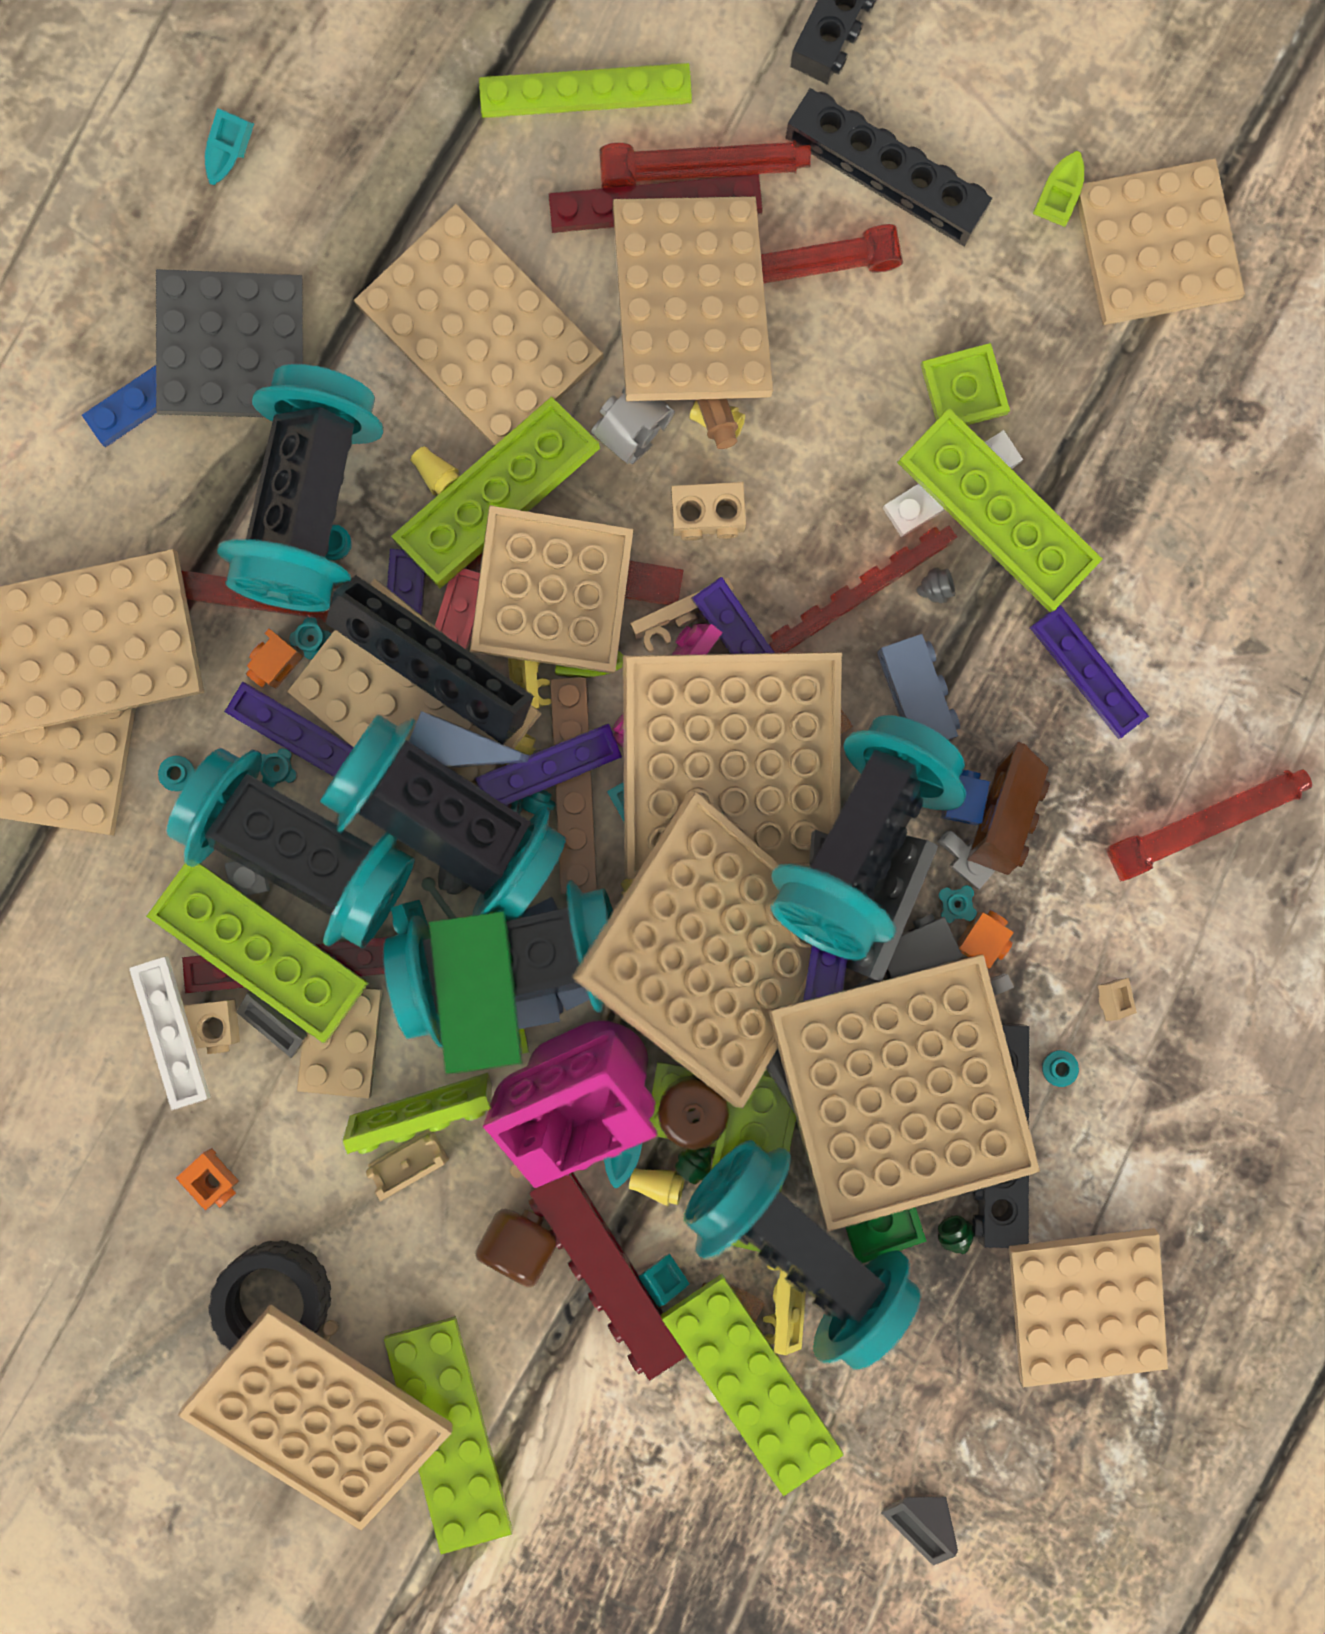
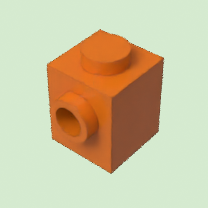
[957,910,1014,969]

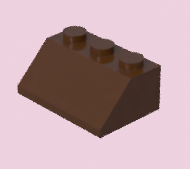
[967,742,1050,875]

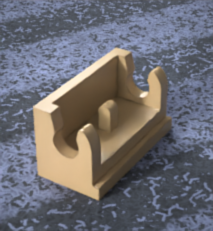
[366,1129,449,1202]

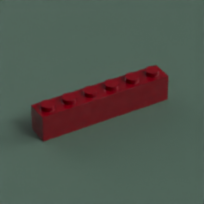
[528,1172,687,1381]

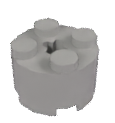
[591,387,675,464]

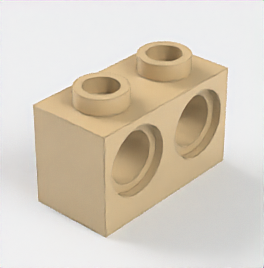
[671,482,746,541]
[183,999,240,1054]

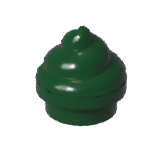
[675,1147,711,1185]
[938,1216,974,1254]

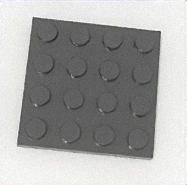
[156,269,303,418]

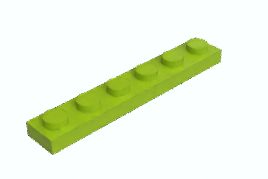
[479,63,692,118]

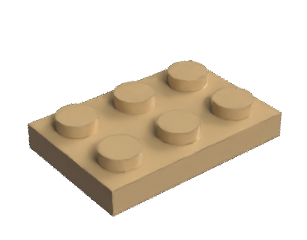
[297,988,383,1099]

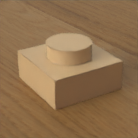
[1098,978,1137,1021]

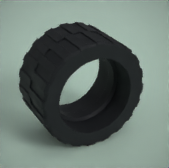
[209,1240,331,1351]

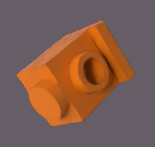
[246,629,304,689]
[176,1148,239,1211]

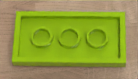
[342,1072,492,1154]

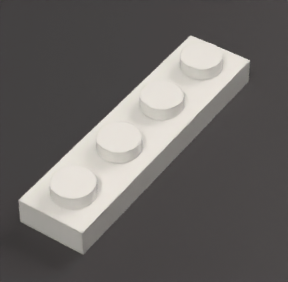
[883,430,1023,538]
[129,956,211,1110]

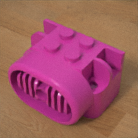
[483,1021,658,1188]

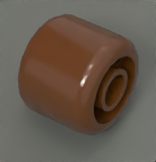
[658,1075,729,1150]
[475,1209,556,1288]

